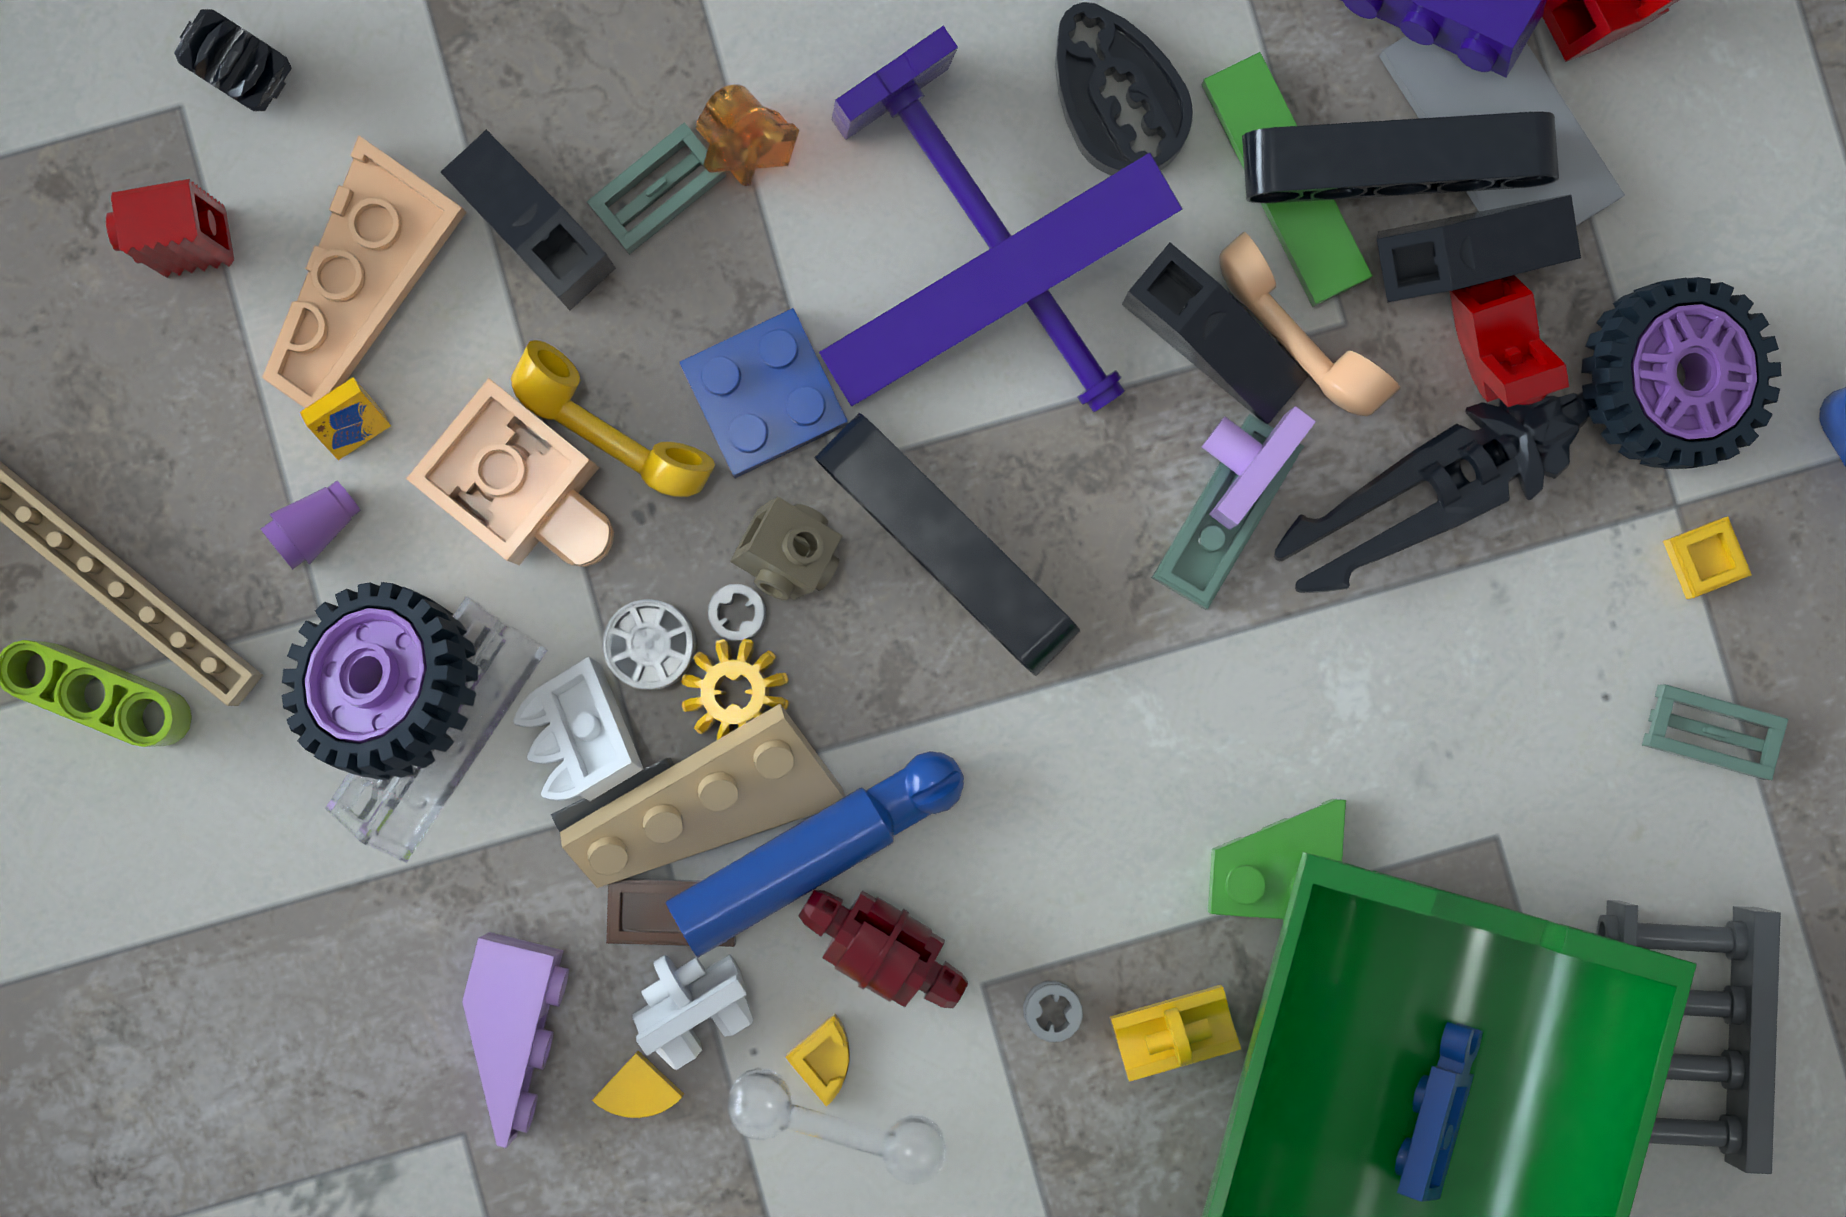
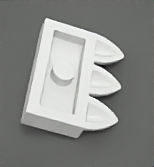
[513,657,643,801]

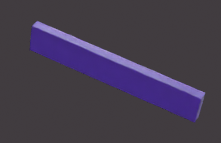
[819,152,1183,407]

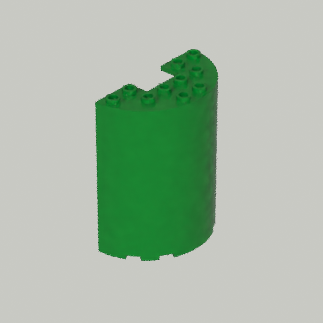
[1202,852,1697,1217]

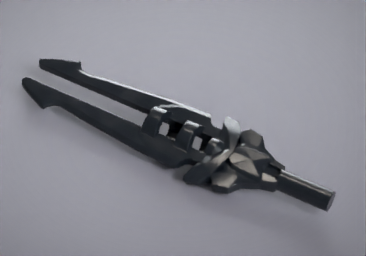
[1274,392,1597,593]

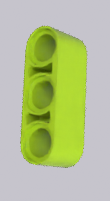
[0,640,192,747]

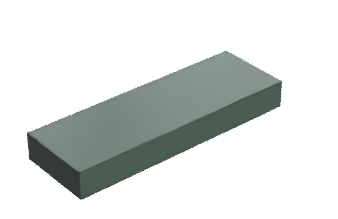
[1151,414,1304,610]

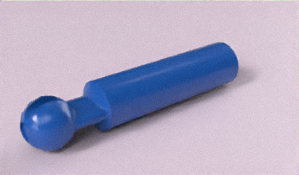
[666,751,964,958]

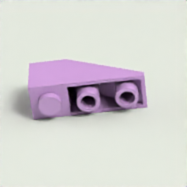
[462,932,569,1148]

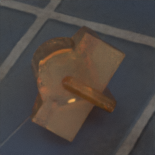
[696,84,799,186]

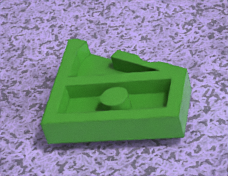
[1208,799,1346,919]

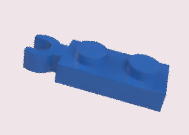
[1395,1022,1483,1202]

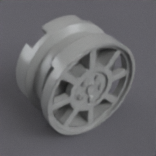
[603,599,698,690]

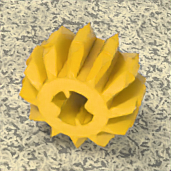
[681,639,789,740]

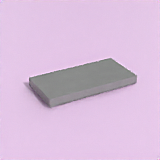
[1379,36,1625,226]

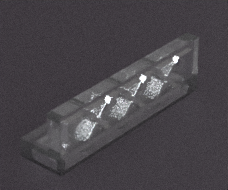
[325,596,548,863]

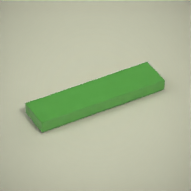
[1201,52,1372,307]

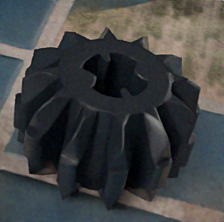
[174,9,292,111]

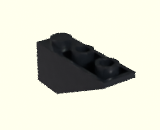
[440,129,616,311]
[1377,194,1581,303]
[1122,242,1308,424]

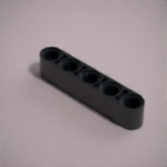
[1242,111,1559,203]
[814,413,1080,676]

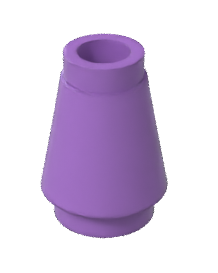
[260,481,361,570]

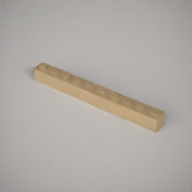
[0,462,263,706]

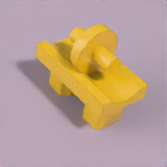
[1110,985,1241,1082]

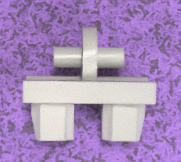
[632,955,753,1070]

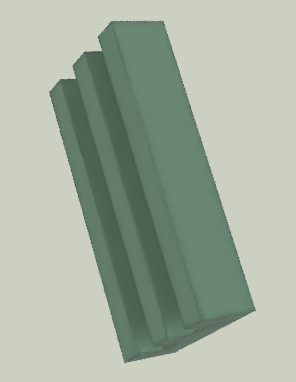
[587,122,726,255]
[1642,684,1788,780]

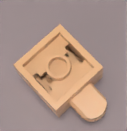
[406,378,614,567]

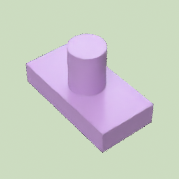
[1202,406,1316,530]

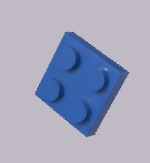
[679,308,848,478]

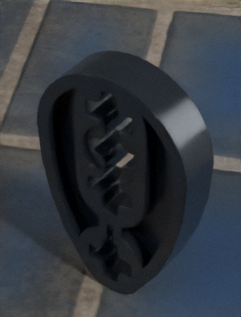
[1055,2,1193,176]

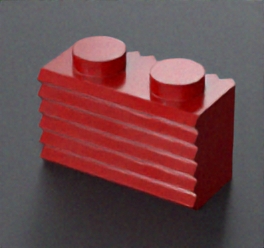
[106,179,234,278]

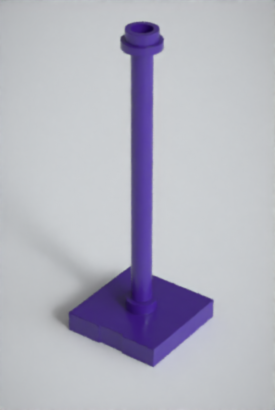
[831,25,1125,413]

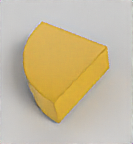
[785,1013,850,1107]
[592,1051,684,1118]

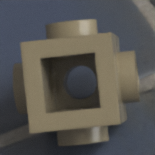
[730,496,842,600]

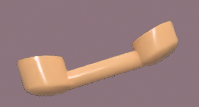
[1219,232,1400,416]

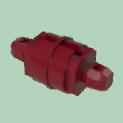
[798,890,968,1009]

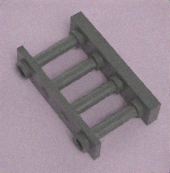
[1596,900,1781,1174]

